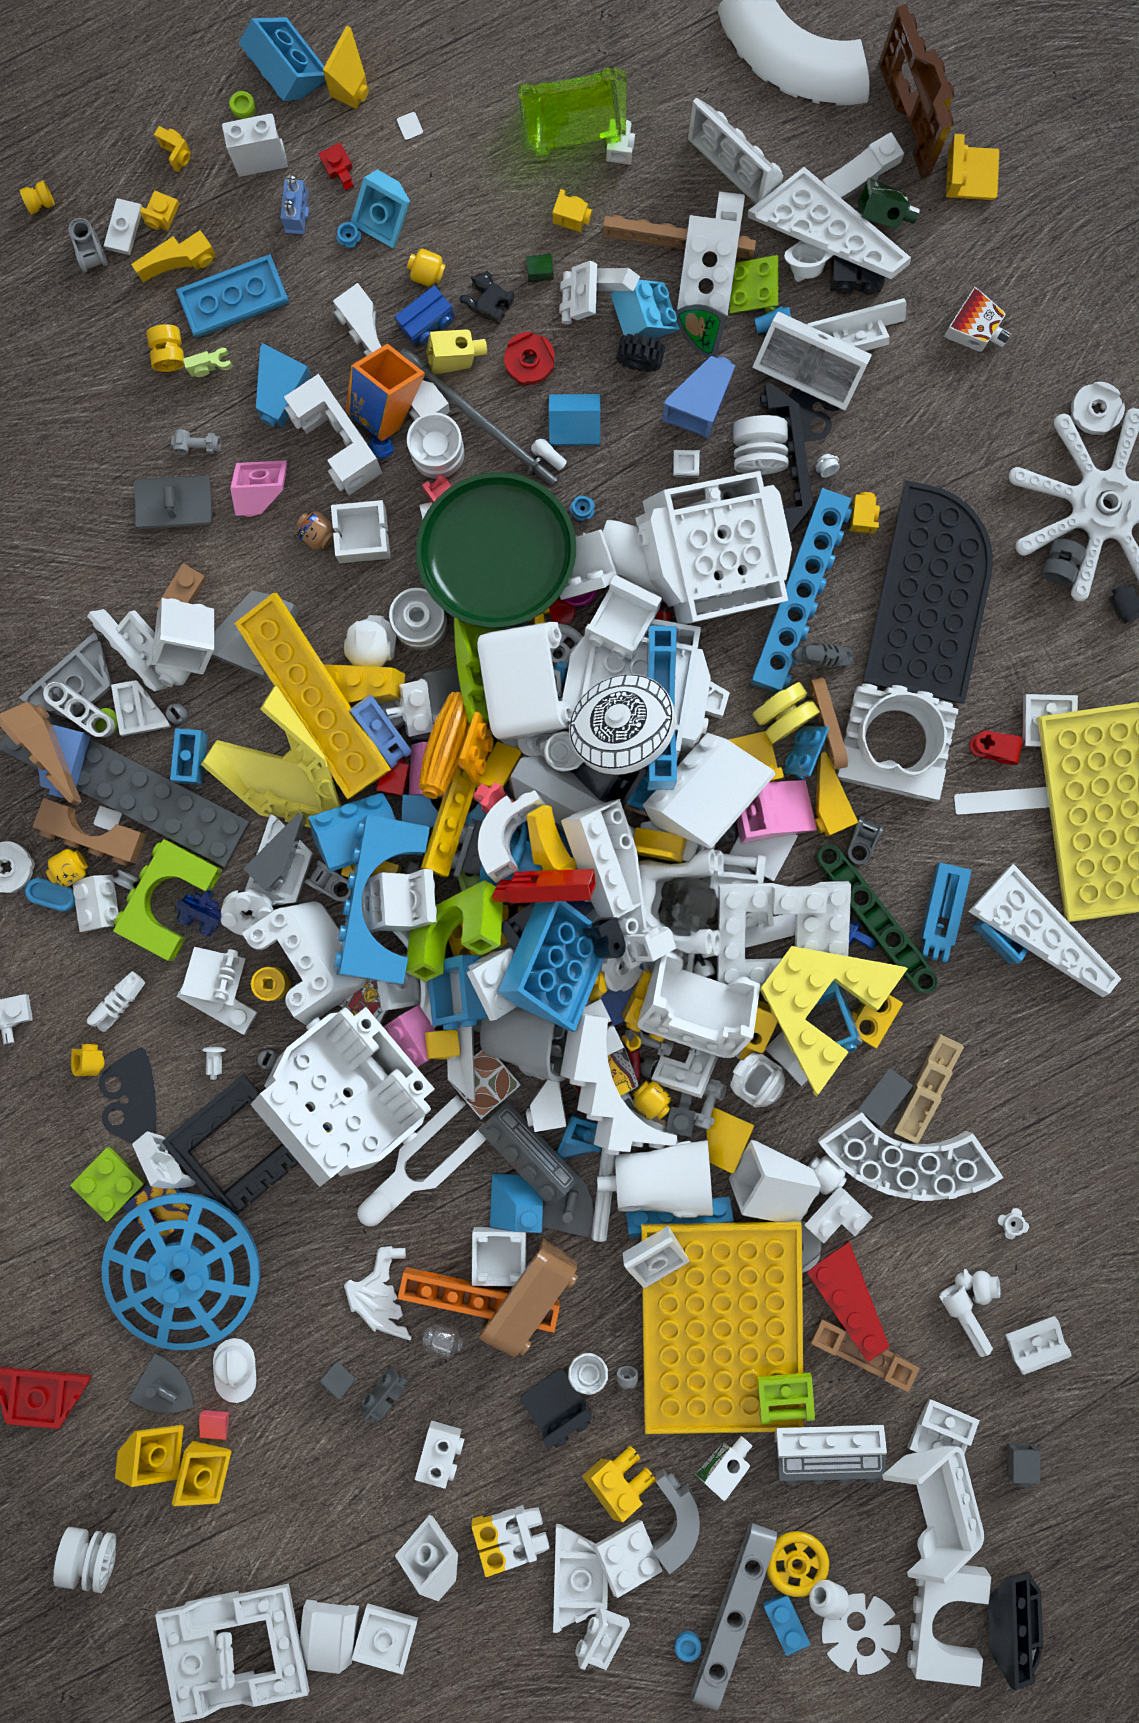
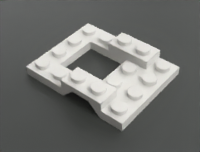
[717,881,851,987]
[155,1583,309,1723]

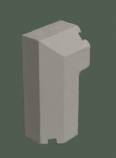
[506,755,606,833]

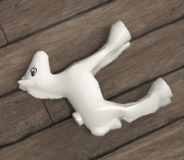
[629,826,724,956]

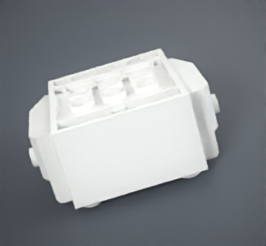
[635,471,792,624]
[558,609,711,760]
[250,1007,434,1187]

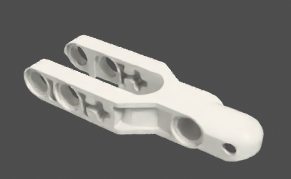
[357,1095,487,1227]

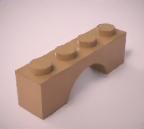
[32,798,147,866]

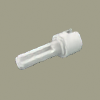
[939,1285,993,1357]

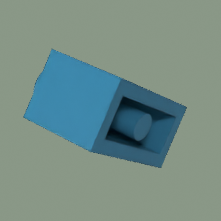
[170,728,208,786]

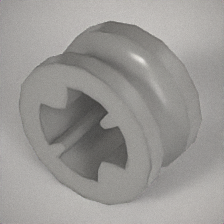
[112,869,139,890]

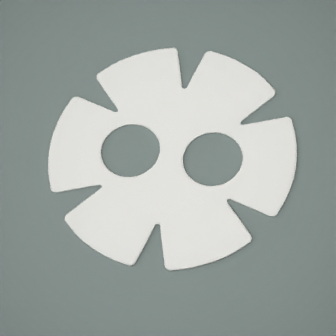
[822,1593,901,1675]

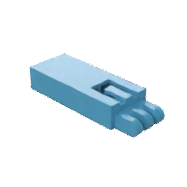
[920,863,972,963]

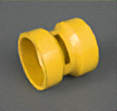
[20,180,55,215]

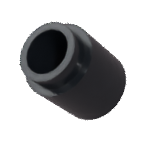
[1109,584,1139,624]

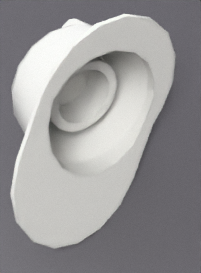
[784,240,834,282]
[213,1338,256,1403]

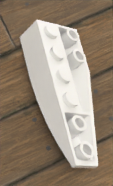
[561,799,647,969]

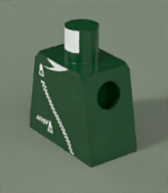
[858,177,920,228]

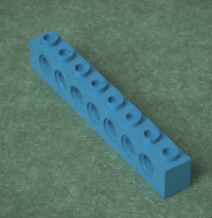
[750,488,853,694]

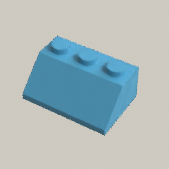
[239,17,326,101]
[308,793,395,872]

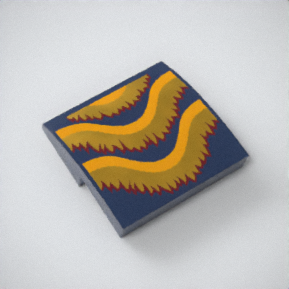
[123,1185,192,1247]

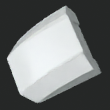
[300,1600,359,1674]

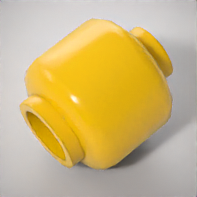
[406,248,445,288]

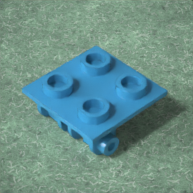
[783,726,829,780]

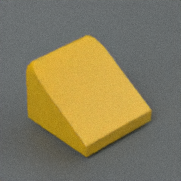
[425,1030,460,1059]

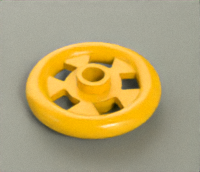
[766,1531,829,1597]

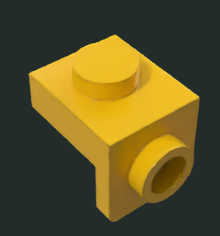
[154,126,191,173]

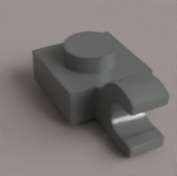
[665,1092,696,1137]

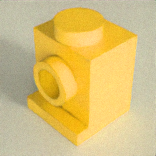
[552,189,593,233]
[849,492,880,534]

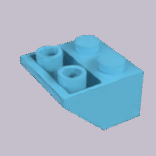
[610,280,680,338]

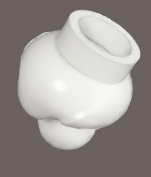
[955,1269,1001,1305]

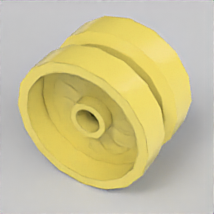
[752,682,820,745]

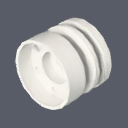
[733,415,788,475]
[53,1527,116,1593]

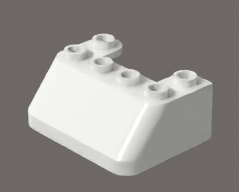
[242,901,367,1025]

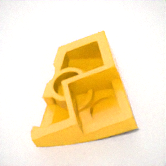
[706,1107,754,1174]

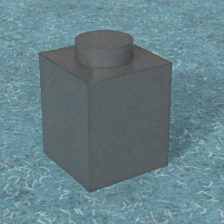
[1007,1443,1041,1487]

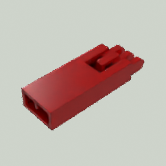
[492,869,596,903]

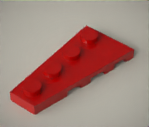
[806,1241,889,1362]

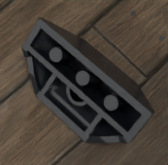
[988,1572,1043,1690]

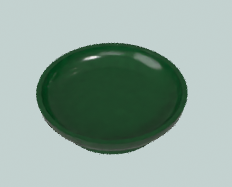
[416,472,576,628]

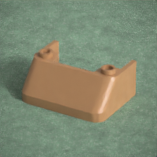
[478,1238,578,1357]

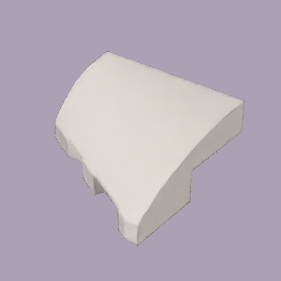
[132,1131,196,1189]

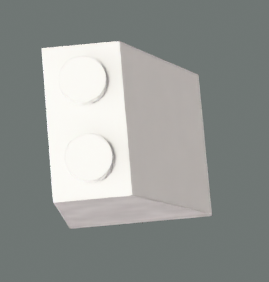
[151,598,214,674]
[729,1140,821,1222]

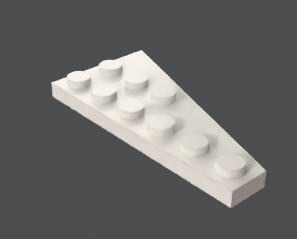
[748,167,911,279]
[968,864,1121,997]

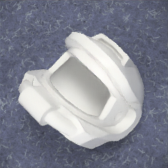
[344,615,396,667]
[730,1052,785,1108]

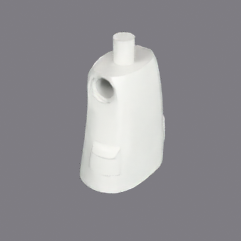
[583,520,666,603]
[597,1140,713,1218]

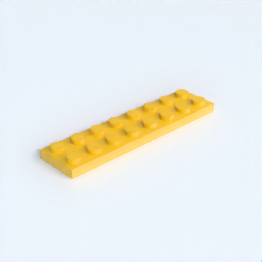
[234,593,391,799]

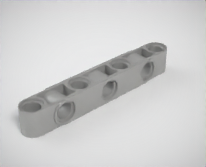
[691,1522,777,1711]

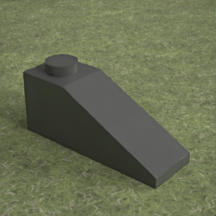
[243,813,307,892]

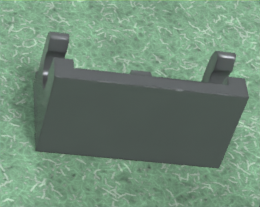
[858,1068,913,1128]

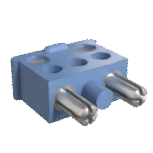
[280,175,309,235]

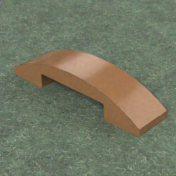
[811,1319,920,1393]

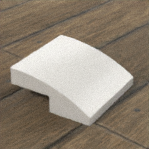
[907,1399,980,1454]

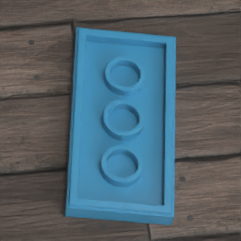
[176,254,289,339]

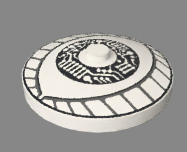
[569,674,676,774]

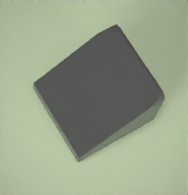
[320,1362,355,1399]

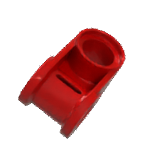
[969,731,1023,765]

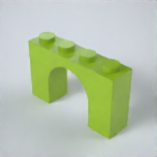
[113,839,223,961]
[406,880,503,982]

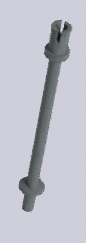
[400,347,558,487]

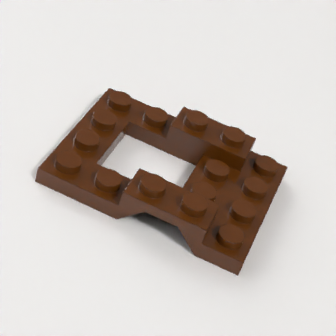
[878,4,954,178]

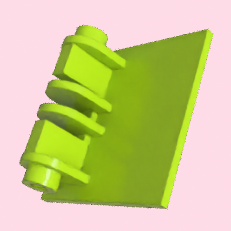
[730,255,778,314]

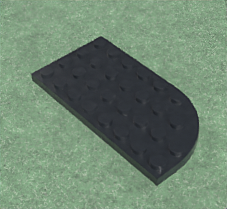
[862,480,993,704]

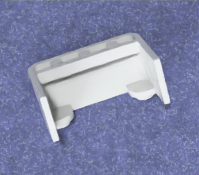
[882,1446,984,1584]

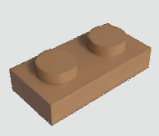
[156,563,207,608]

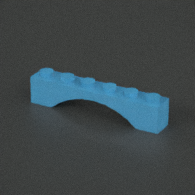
[647,626,677,790]

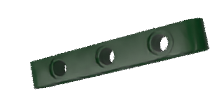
[814,844,938,993]

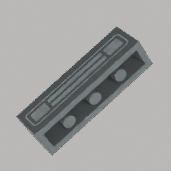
[478,1101,580,1207]
[775,1442,886,1485]

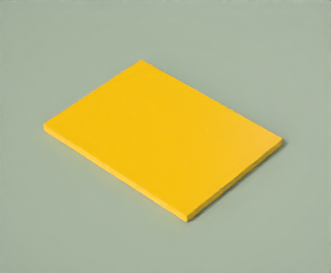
[641,1221,804,1434]

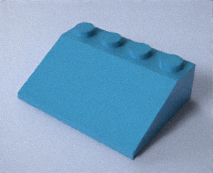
[497,901,604,1032]

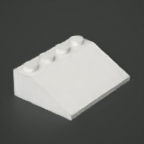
[688,98,784,204]
[643,733,776,849]

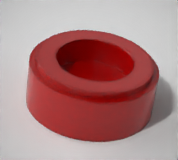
[550,599,575,625]

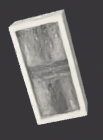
[752,312,871,410]

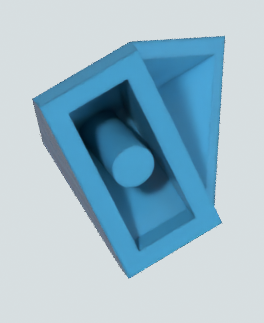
[556,1113,602,1159]

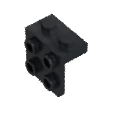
[520,1368,592,1449]

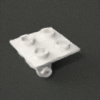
[181,947,245,1007]

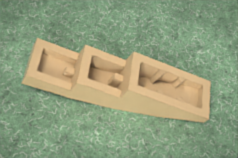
[894,1034,964,1144]

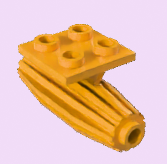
[419,692,493,799]

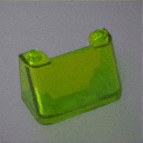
[517,67,627,156]

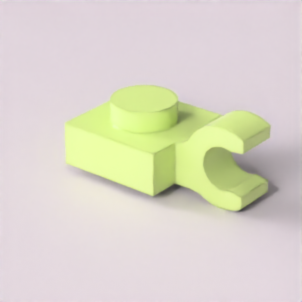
[183,348,233,377]

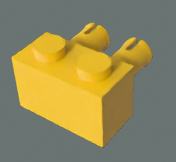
[582,1446,656,1522]

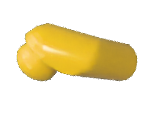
[588,971,607,1002]

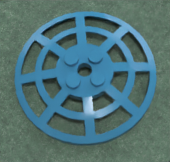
[102,1193,260,1350]

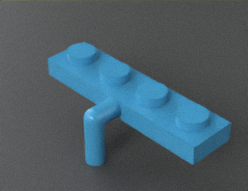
[626,1196,734,1238]

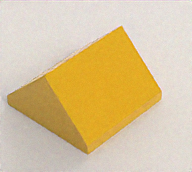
[172,1441,232,1506]

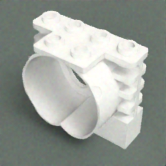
[835,684,959,802]

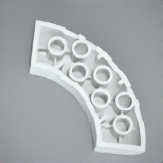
[718,0,869,105]
[818,1110,1003,1201]

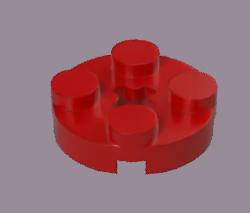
[504,332,555,386]

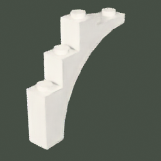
[560,1013,677,1155]

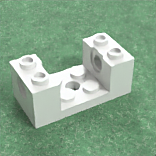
[284,374,382,496]

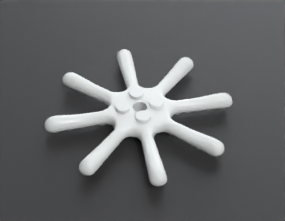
[1009,408,1139,601]

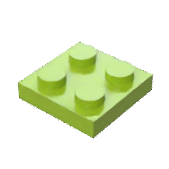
[70,1146,146,1222]

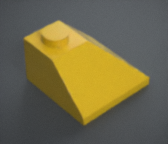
[323,26,369,109]
[115,1425,184,1487]

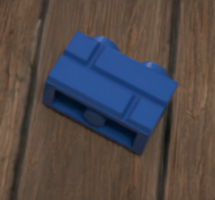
[394,286,454,347]

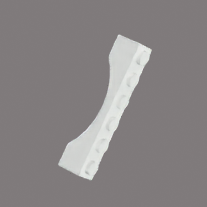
[333,283,450,421]

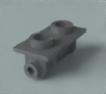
[359,1365,409,1423]

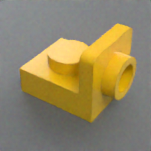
[139,190,180,231]

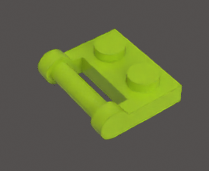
[757,1373,815,1425]

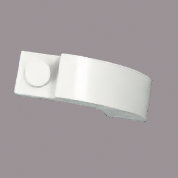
[478,790,545,883]

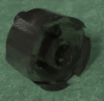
[659,877,716,933]

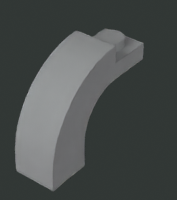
[652,1468,700,1574]

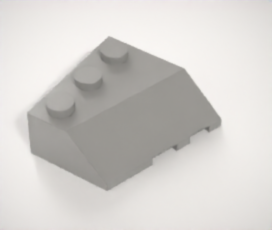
[211,590,299,681]

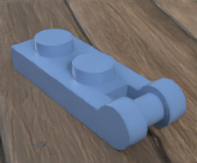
[349,695,412,769]

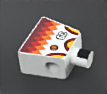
[944,287,1011,352]

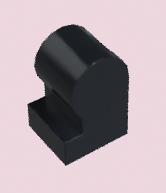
[583,917,626,959]

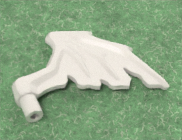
[344,1246,412,1340]

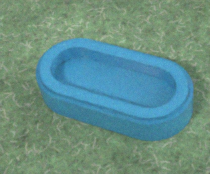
[25,878,76,911]

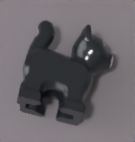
[459,271,515,325]

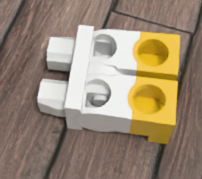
[472,1505,550,1577]

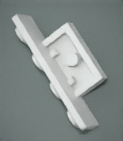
[807,298,907,351]
[87,609,168,691]
[701,911,796,958]

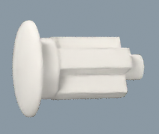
[202,1047,226,1080]

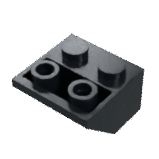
[575,762,647,809]

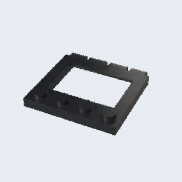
[162,1073,299,1215]

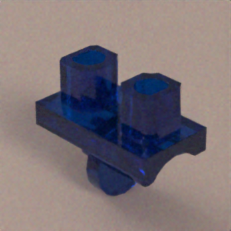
[175,890,222,936]

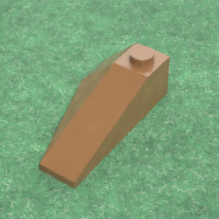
[0,702,81,805]

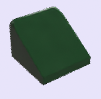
[526,254,554,282]

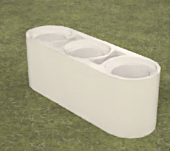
[43,682,115,737]

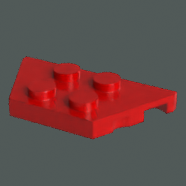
[0,1367,92,1429]

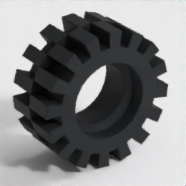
[616,334,665,372]

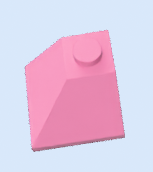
[230,460,287,517]

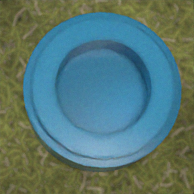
[674,1631,701,1662]

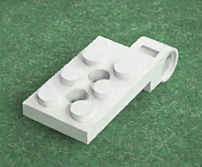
[677,191,745,316]

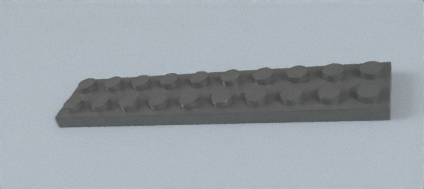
[0,703,251,868]

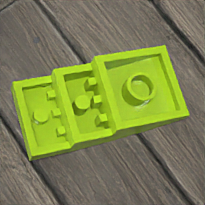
[454,618,504,724]

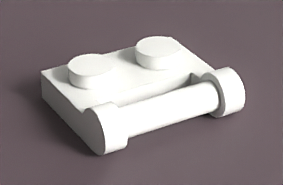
[708,850,766,898]

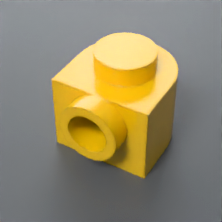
[71,1044,105,1076]

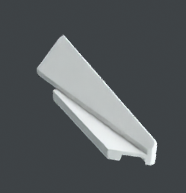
[447,971,475,1102]

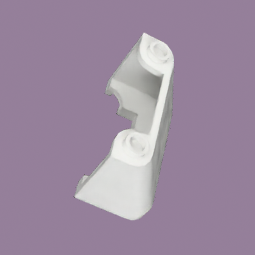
[477,622,573,739]
[638,952,760,1058]

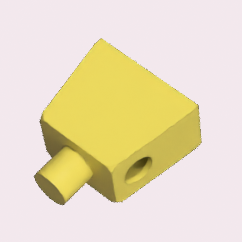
[426,330,487,375]

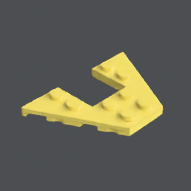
[760,946,907,1096]

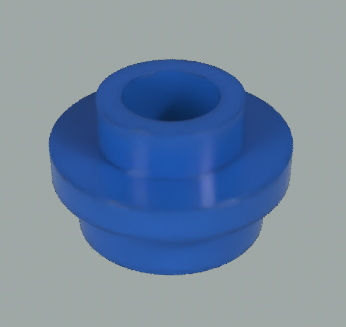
[368,436,394,459]

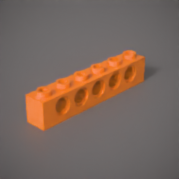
[398,1267,560,1333]

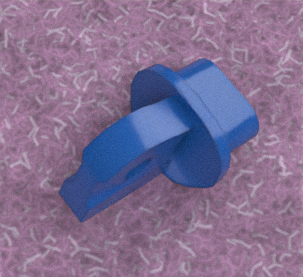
[849,921,877,951]

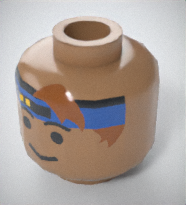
[296,511,335,550]

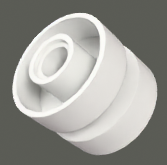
[407,413,464,479]
[389,588,448,650]

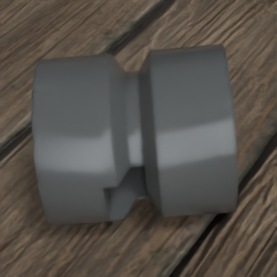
[1041,538,1086,586]

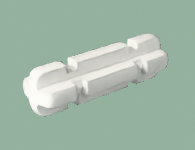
[216,1632,235,1690]

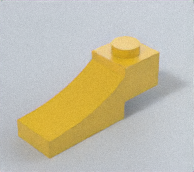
[131,230,217,283]
[526,805,576,871]

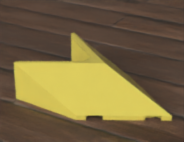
[200,685,341,828]

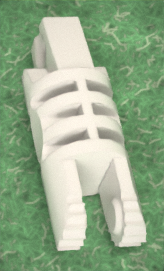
[87,971,145,1032]

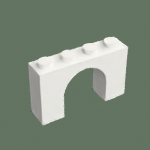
[907,1565,991,1687]

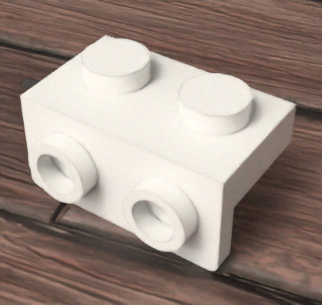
[72,875,119,932]
[1006,1316,1071,1374]
[575,1608,630,1670]

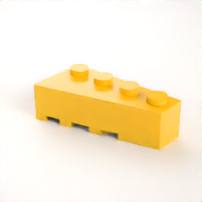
[323,664,405,708]

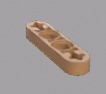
[809,677,848,770]

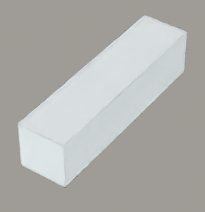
[596,268,640,291]

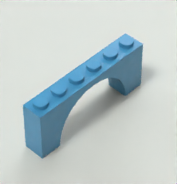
[333,815,430,985]

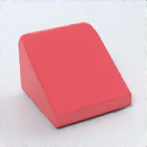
[199,1410,229,1440]

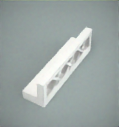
[774,1425,887,1458]

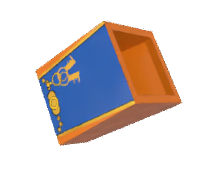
[345,344,425,441]

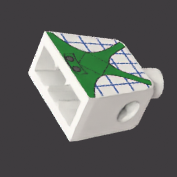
[695,1436,753,1501]

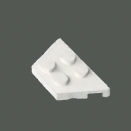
[245,814,314,906]
[553,1524,608,1633]

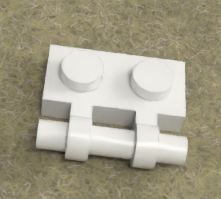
[559,261,597,325]

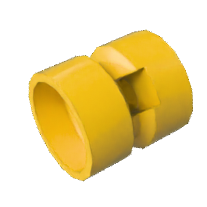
[146,325,185,372]
[251,967,291,1001]

